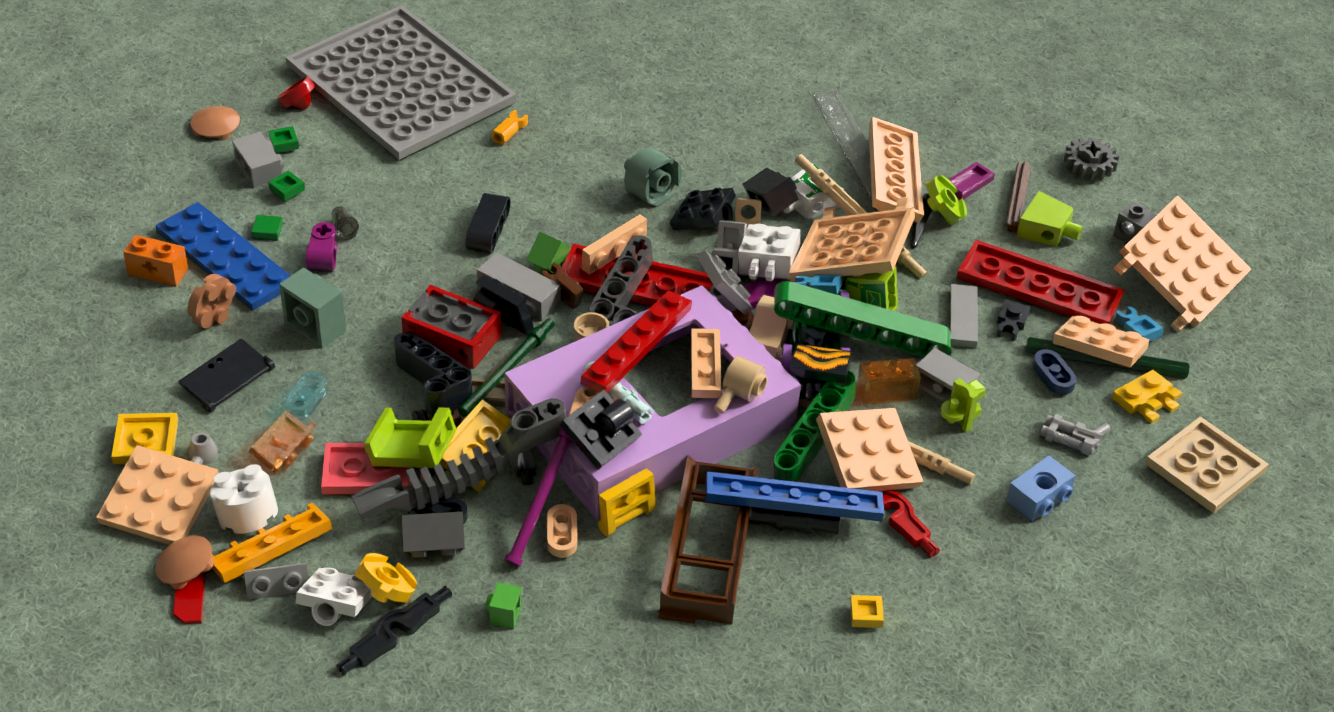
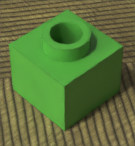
[485,582,522,629]

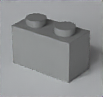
[232,131,284,188]
[913,348,980,402]

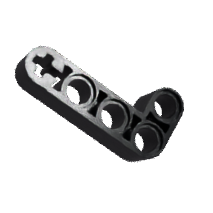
[394,332,473,416]

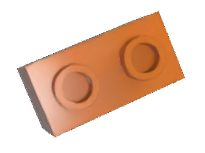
[123,235,188,286]

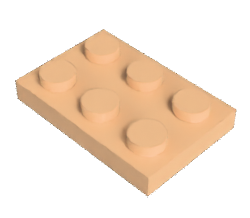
[1053,316,1150,368]

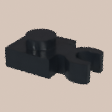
[997,300,1031,341]

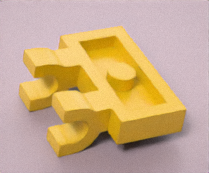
[1112,370,1182,424]

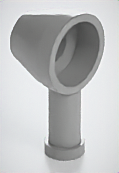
[188,432,218,465]

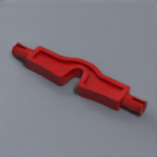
[878,490,940,558]

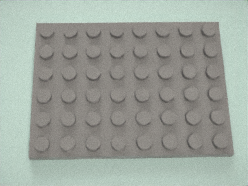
[285,5,517,160]

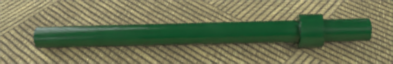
[458,318,555,417]

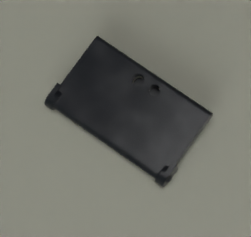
[178,339,275,413]

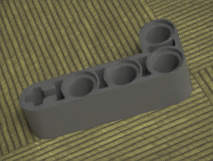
[589,235,653,326]

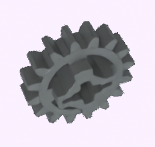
[1063,137,1119,180]

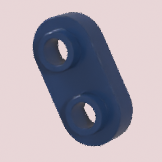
[1033,349,1077,395]

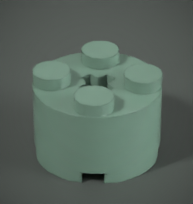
[624,147,682,206]

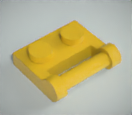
[598,468,656,537]

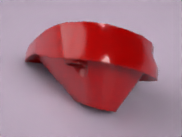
[277,76,315,110]

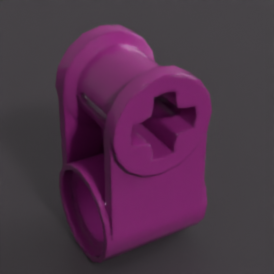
[306,222,338,271]

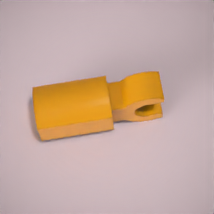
[491,110,528,145]

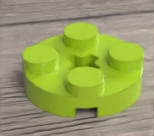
[925,175,967,226]

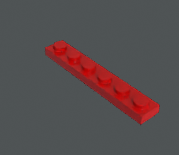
[580,290,692,393]

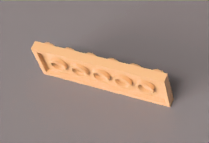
[868,117,924,223]

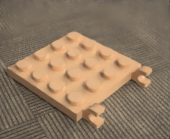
[1114,196,1251,333]
[789,197,915,282]

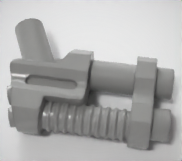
[1040,414,1111,456]

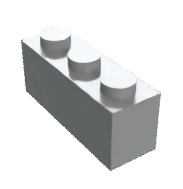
[477,252,561,321]

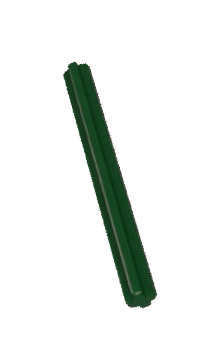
[1026,337,1190,379]

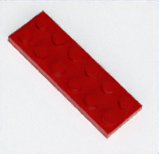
[957,240,1125,324]
[562,243,713,306]

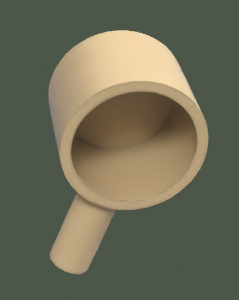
[714,356,768,414]

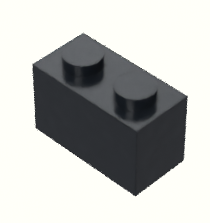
[742,168,799,216]

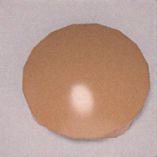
[190,106,240,140]
[155,535,215,590]

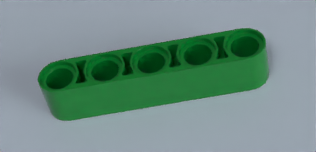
[774,370,856,482]

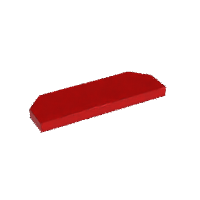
[173,572,206,624]

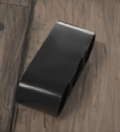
[466,193,511,253]

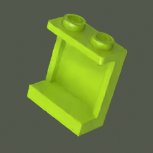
[364,407,457,468]

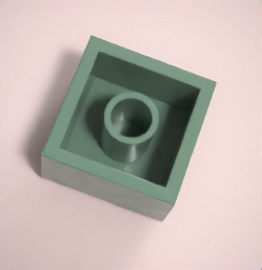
[279,267,346,348]

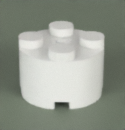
[210,464,278,534]

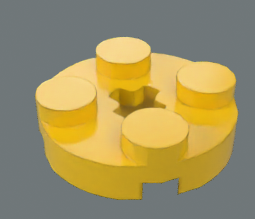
[354,553,417,603]

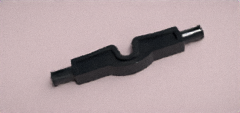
[336,585,452,675]

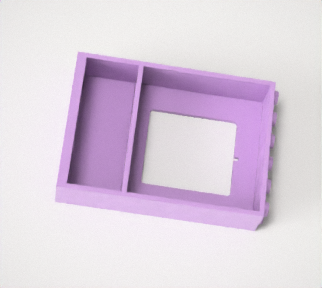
[505,286,801,521]

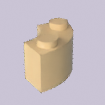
[749,295,796,364]

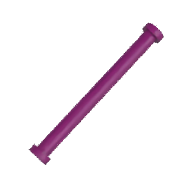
[504,429,573,567]

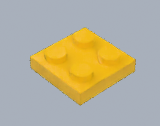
[111,413,178,465]

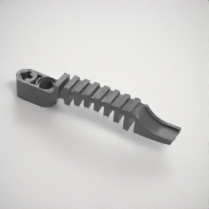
[352,398,567,520]

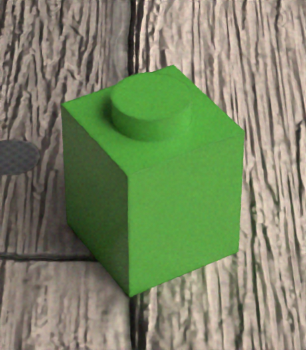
[526,232,571,274]

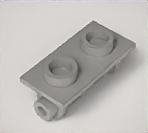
[244,562,308,600]

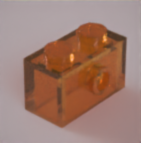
[857,358,921,405]

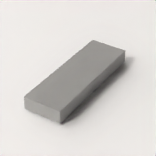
[950,284,978,348]

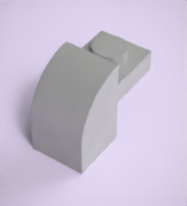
[712,220,747,277]

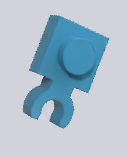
[794,274,843,295]
[1115,306,1163,342]

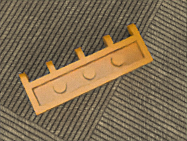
[211,503,332,583]

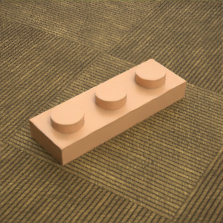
[582,214,647,275]
[691,329,721,398]

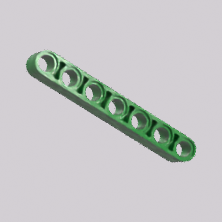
[774,281,952,357]

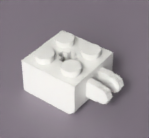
[738,224,800,281]

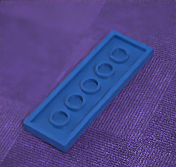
[155,202,291,311]

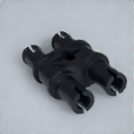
[750,507,840,534]

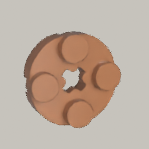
[187,274,237,328]

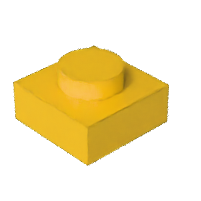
[850,595,884,628]

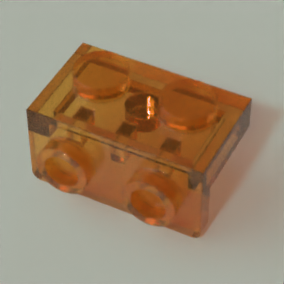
[249,410,317,473]

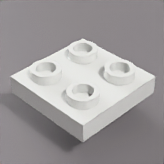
[296,567,372,626]

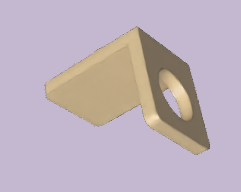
[735,198,762,231]

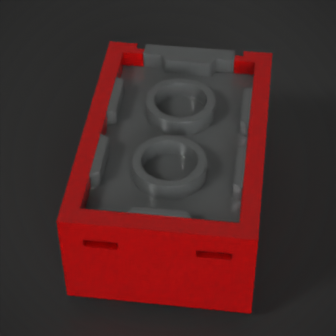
[401,284,502,370]

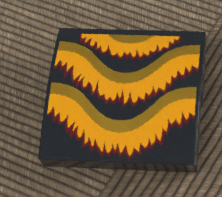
[789,344,853,384]

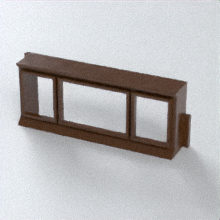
[658,455,757,624]

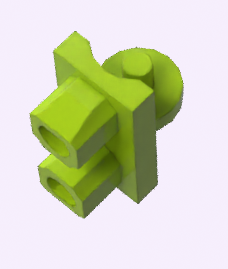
[941,378,986,432]

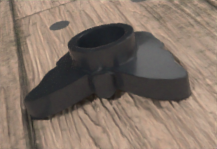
[799,382,826,399]

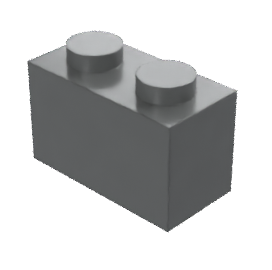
[402,512,465,558]

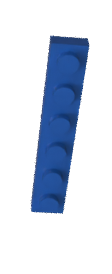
[705,472,884,522]

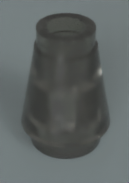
[331,206,359,240]

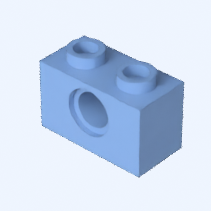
[1006,455,1075,522]

